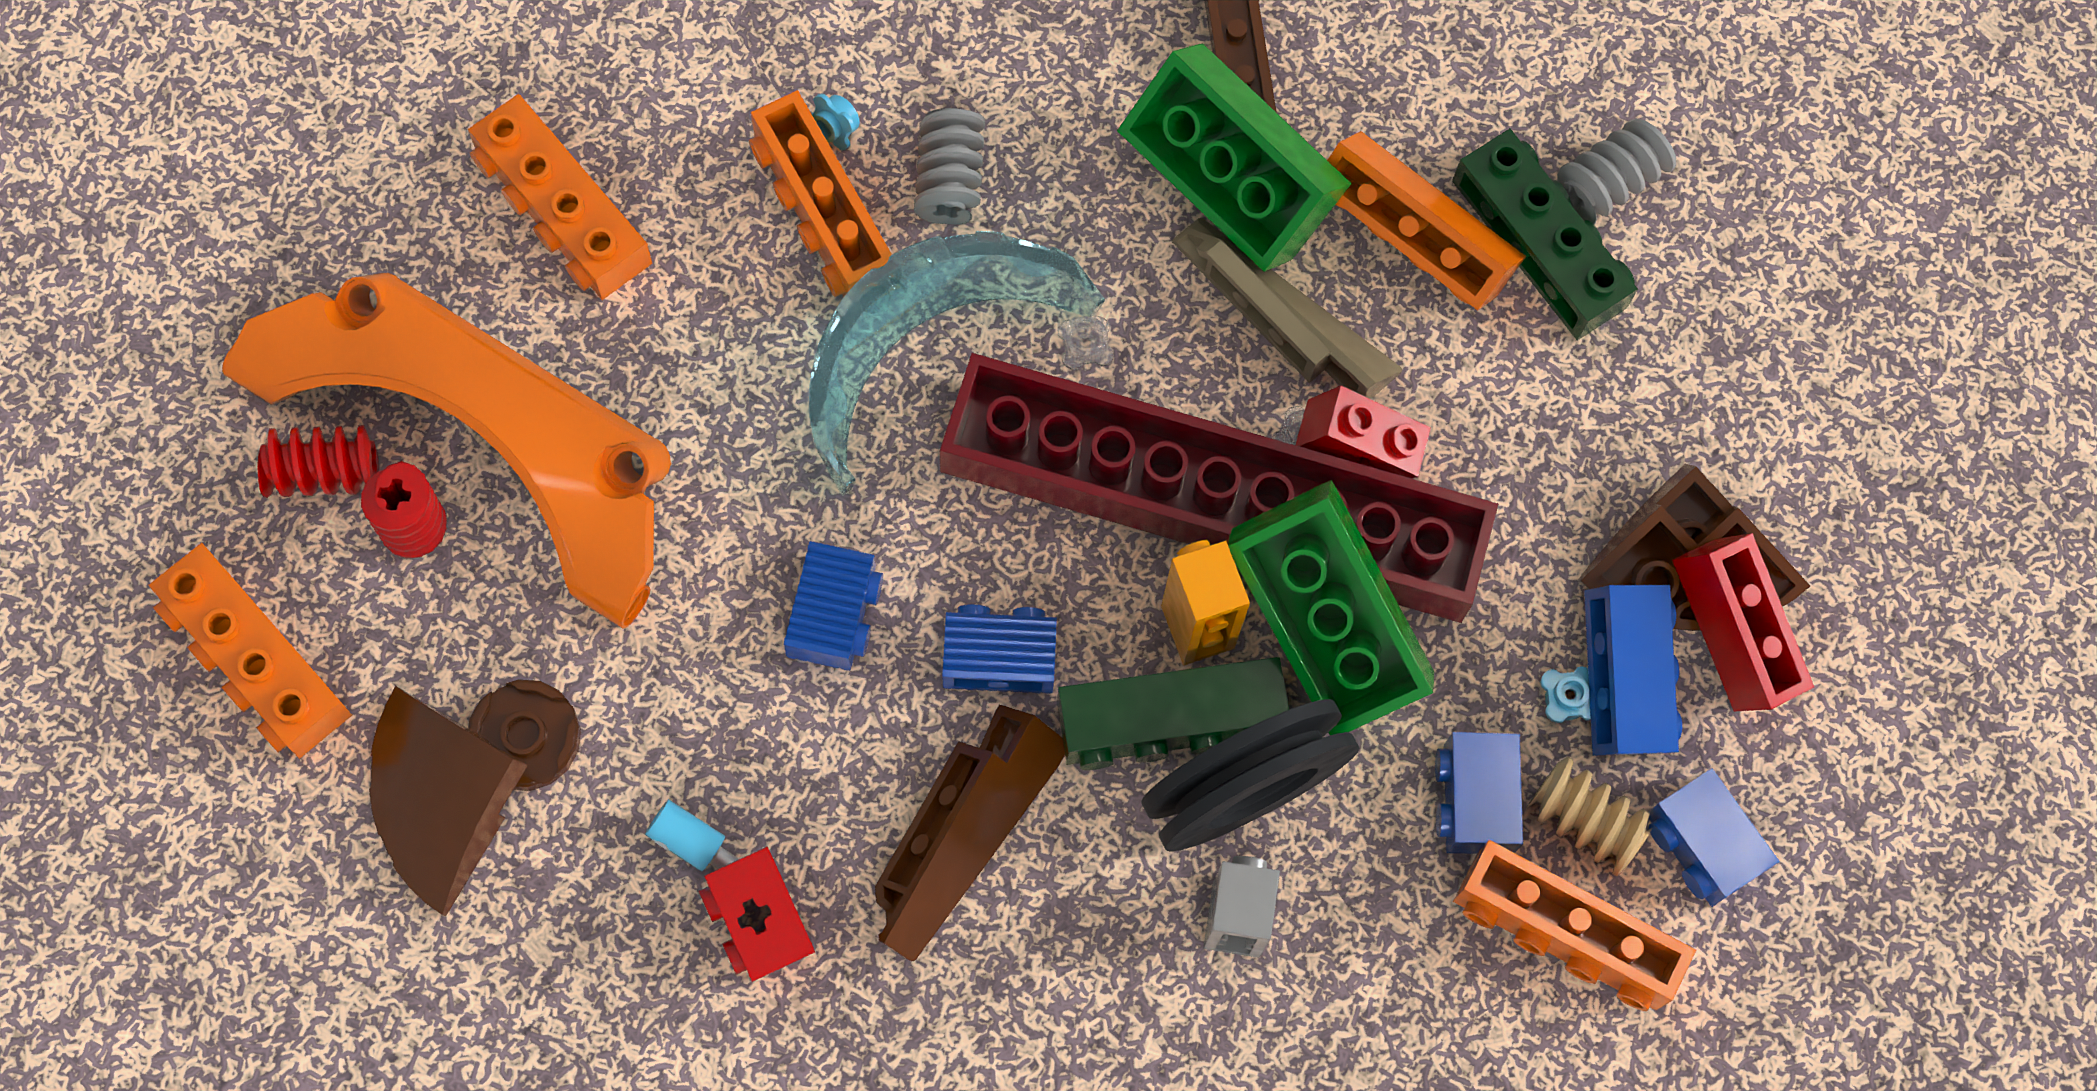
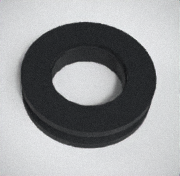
[1141,699,1360,852]

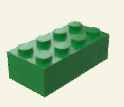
[1117,43,1352,272]
[1228,480,1434,735]

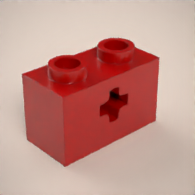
[1295,385,1431,479]
[698,846,815,982]

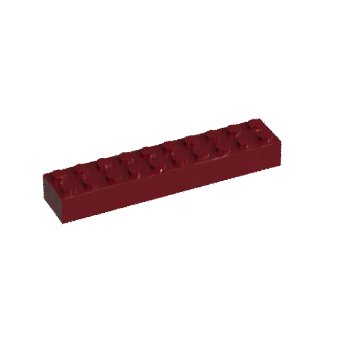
[940,353,1499,623]

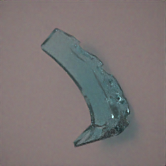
[809,231,1105,496]

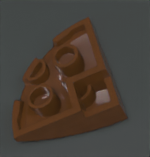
[1579,463,1811,631]
[369,686,528,916]

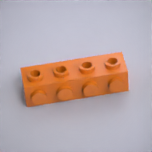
[749,90,898,310]
[468,93,653,300]
[1327,131,1526,311]
[148,543,352,759]
[1453,840,1696,1011]

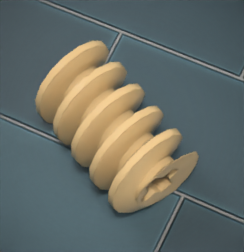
[1525,756,1652,876]

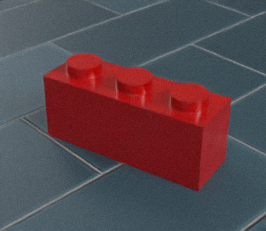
[1672,533,1815,712]

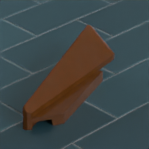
[875,704,1065,961]

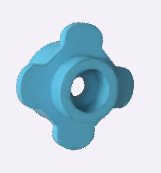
[812,94,860,151]
[1540,666,1591,723]

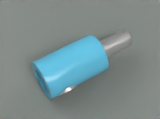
[645,799,739,872]

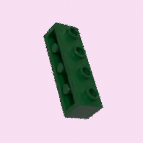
[1452,128,1638,341]
[1057,657,1289,770]

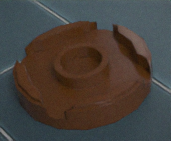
[468,679,581,791]

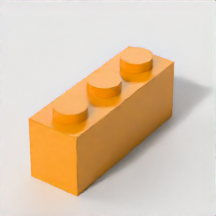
[1161,540,1250,666]

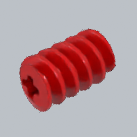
[257,425,379,498]
[361,461,447,559]

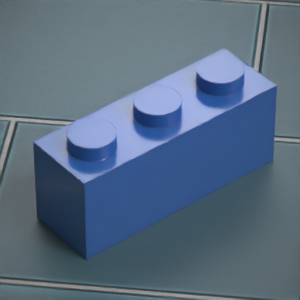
[1584,585,1682,756]

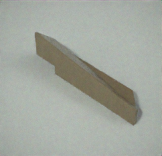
[1172,218,1402,399]

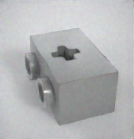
[1203,856,1280,958]

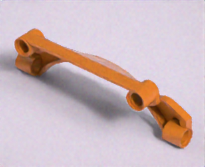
[222,273,671,629]

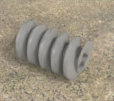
[914,108,985,225]
[1557,118,1676,224]

